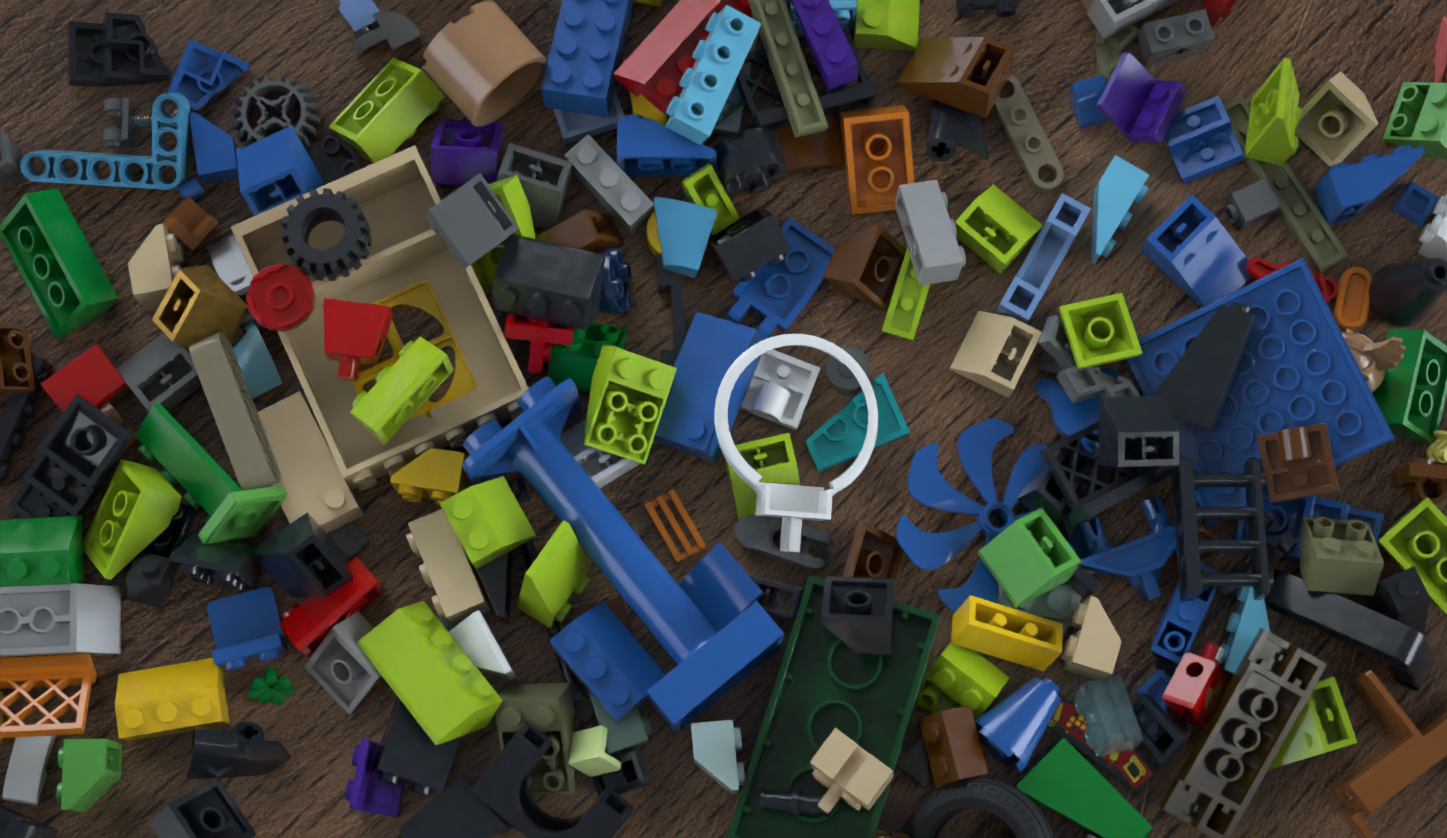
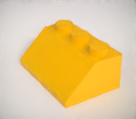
[115,658,230,742]

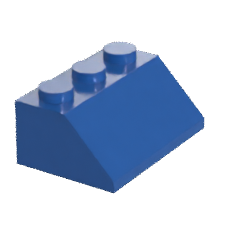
[550,602,666,725]

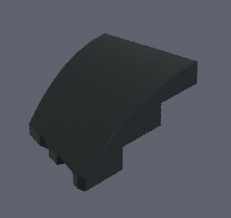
[67,12,171,86]

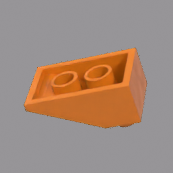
[839,105,914,215]

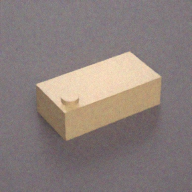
[257,391,364,534]

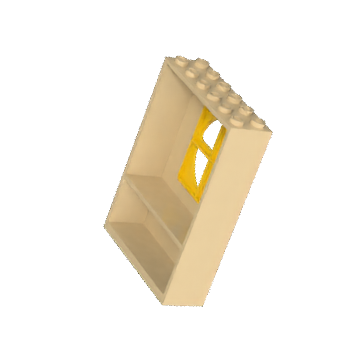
[231,145,529,491]

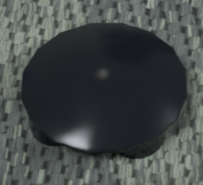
[306,136,362,187]

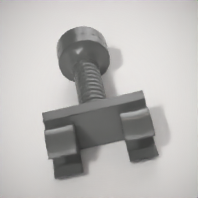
[103,98,191,148]

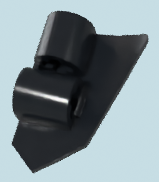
[926,99,989,161]
[186,722,291,779]

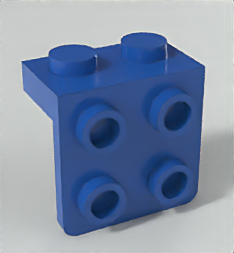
[207,587,289,671]

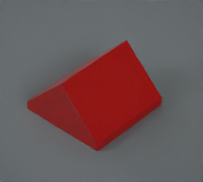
[41,343,128,413]

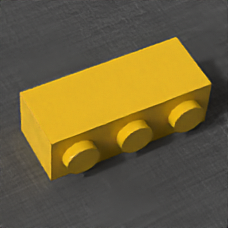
[951,595,1063,671]

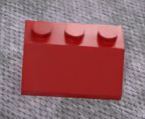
[279,556,387,658]

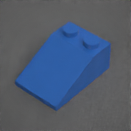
[617,115,716,177]

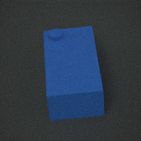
[654,311,764,463]

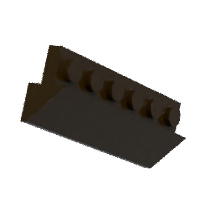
[1160,628,1327,838]

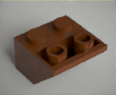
[0,325,35,398]

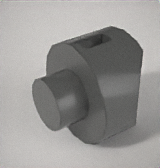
[825,346,870,395]

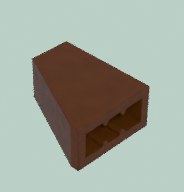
[535,209,625,253]

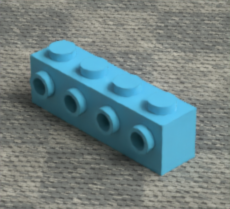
[665,5,761,145]

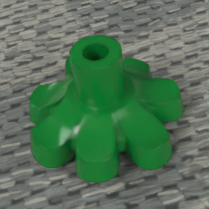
[248,667,294,705]

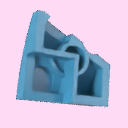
[653,197,717,279]

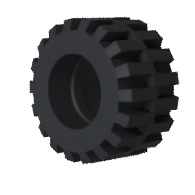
[281,188,372,281]

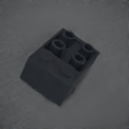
[170,531,262,592]

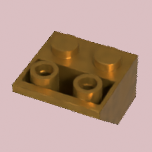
[152,265,249,348]

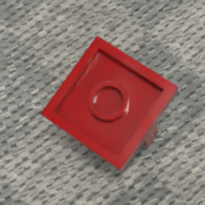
[504,313,574,373]

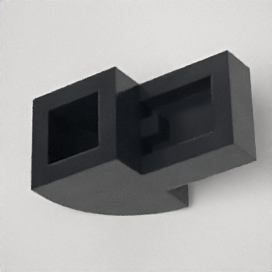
[350,11,421,53]

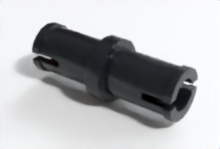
[760,789,832,817]

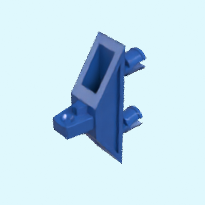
[1078,495,1176,601]

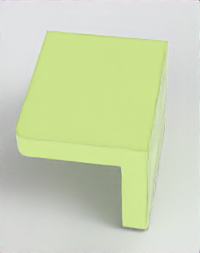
[568,725,621,777]

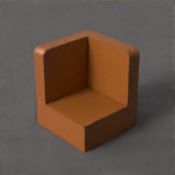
[161,197,219,251]

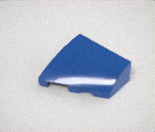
[166,39,250,111]

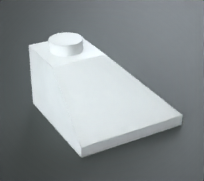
[449,610,516,680]

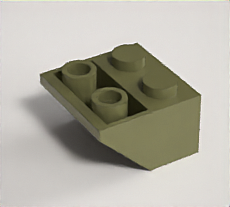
[1300,517,1384,596]

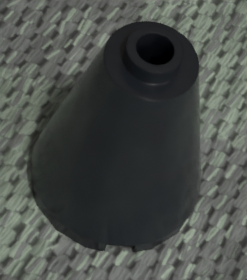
[1368,258,1447,327]

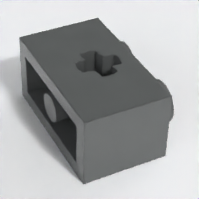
[1137,9,1214,67]

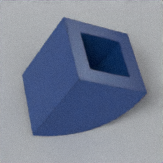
[1068,75,1110,129]

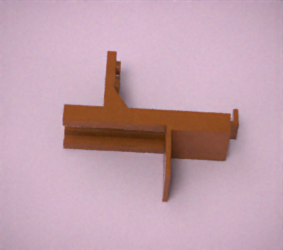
[1332,670,1447,838]

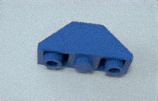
[1150,562,1221,665]

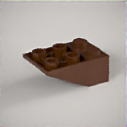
[896,37,1015,119]

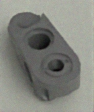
[735,514,834,572]

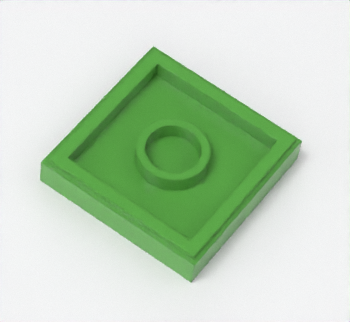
[198,485,288,544]

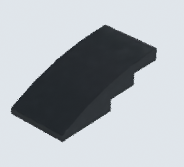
[8,394,132,519]

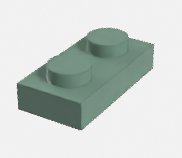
[1002,585,1071,620]

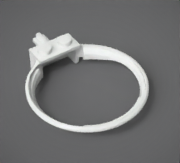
[714,334,878,553]

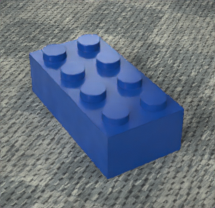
[541,0,634,118]

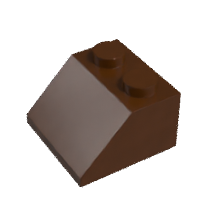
[918,706,988,788]

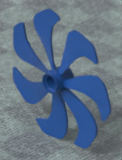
[896,418,1089,612]

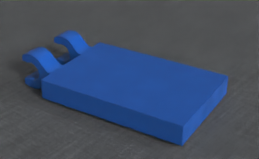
[726,217,835,340]

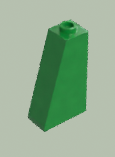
[1013,737,1153,838]

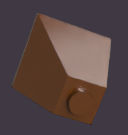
[823,223,906,312]

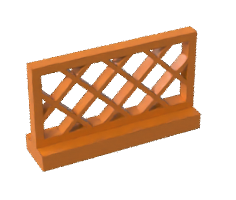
[0,653,97,738]

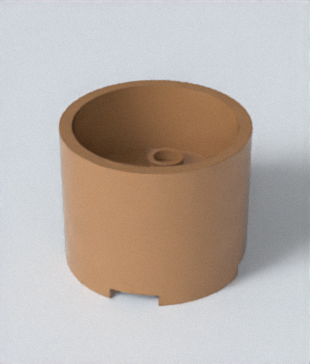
[422,0,548,127]

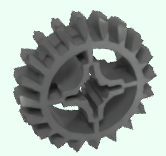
[231,73,321,147]

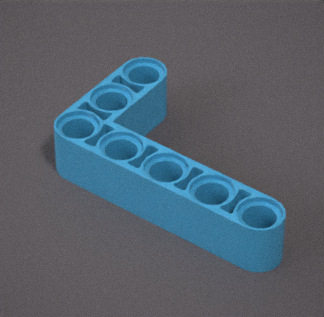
[20,92,190,190]

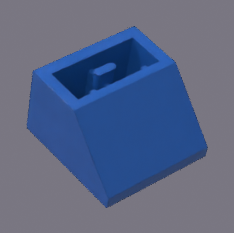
[236,125,324,216]

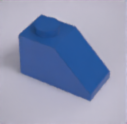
[189,112,243,185]

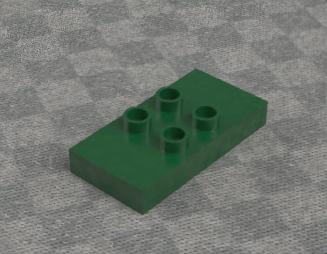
[726,575,941,838]

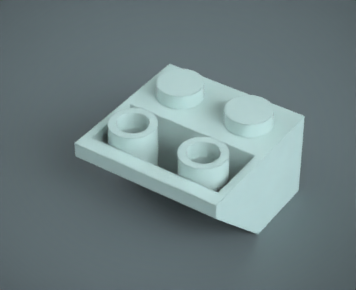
[691,720,745,794]

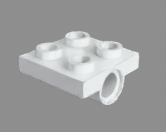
[740,349,820,431]

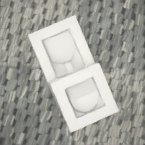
[2,736,55,806]

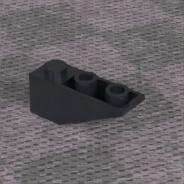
[126,503,196,609]

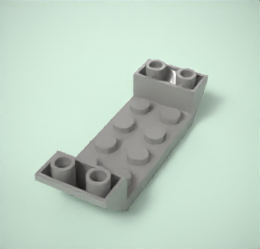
[0,583,121,657]

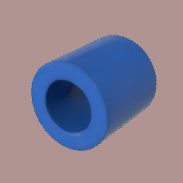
[177,176,205,201]

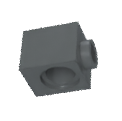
[1225,178,1281,231]

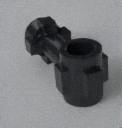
[956,0,1018,17]

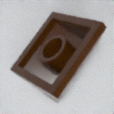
[842,521,903,583]

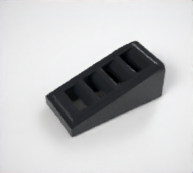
[750,575,805,621]

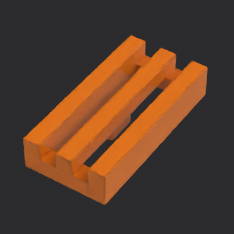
[644,489,706,564]

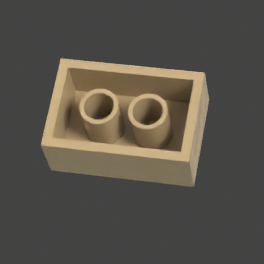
[406,509,490,625]

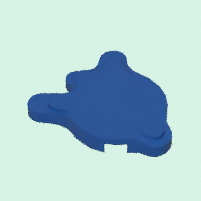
[1035,368,1118,455]

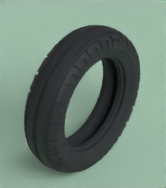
[904,778,1053,838]

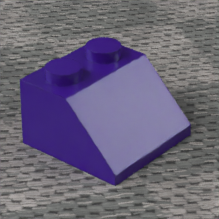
[431,119,503,187]

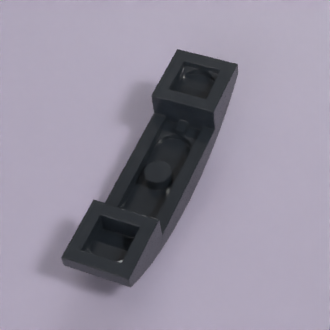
[657,254,686,367]

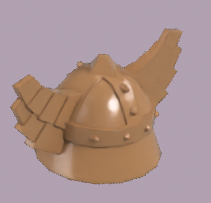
[1342,328,1406,392]

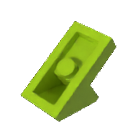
[682,163,740,236]

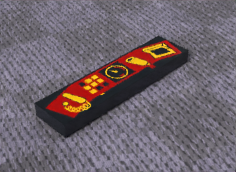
[1046,693,1159,795]

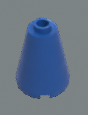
[974,677,1061,773]

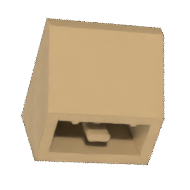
[128,224,185,311]
[950,311,1042,398]
[1060,596,1122,681]

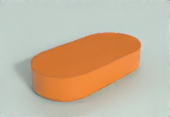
[1332,267,1372,332]

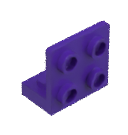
[1097,52,1188,144]
[345,738,405,817]

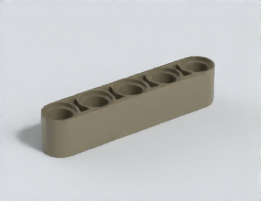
[189,332,281,491]

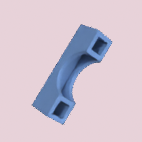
[995,193,1091,324]

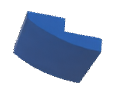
[1164,96,1245,185]
[679,542,765,632]

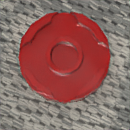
[246,264,316,332]

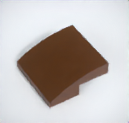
[773,114,844,173]

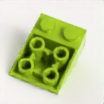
[583,344,677,465]
[1268,677,1358,770]

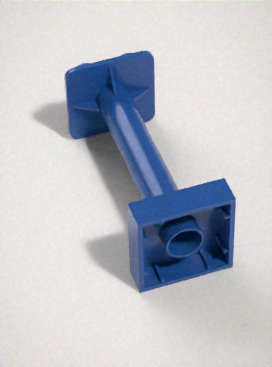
[462,377,784,735]

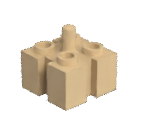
[810,728,894,813]

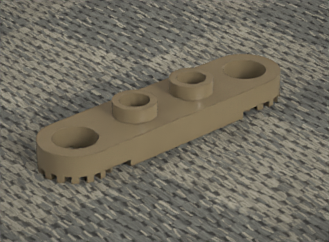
[993,75,1064,193]

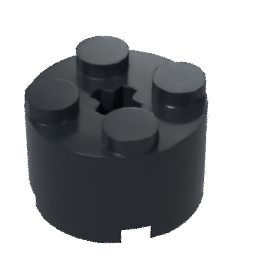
[713,127,788,196]

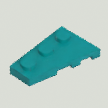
[805,373,910,473]

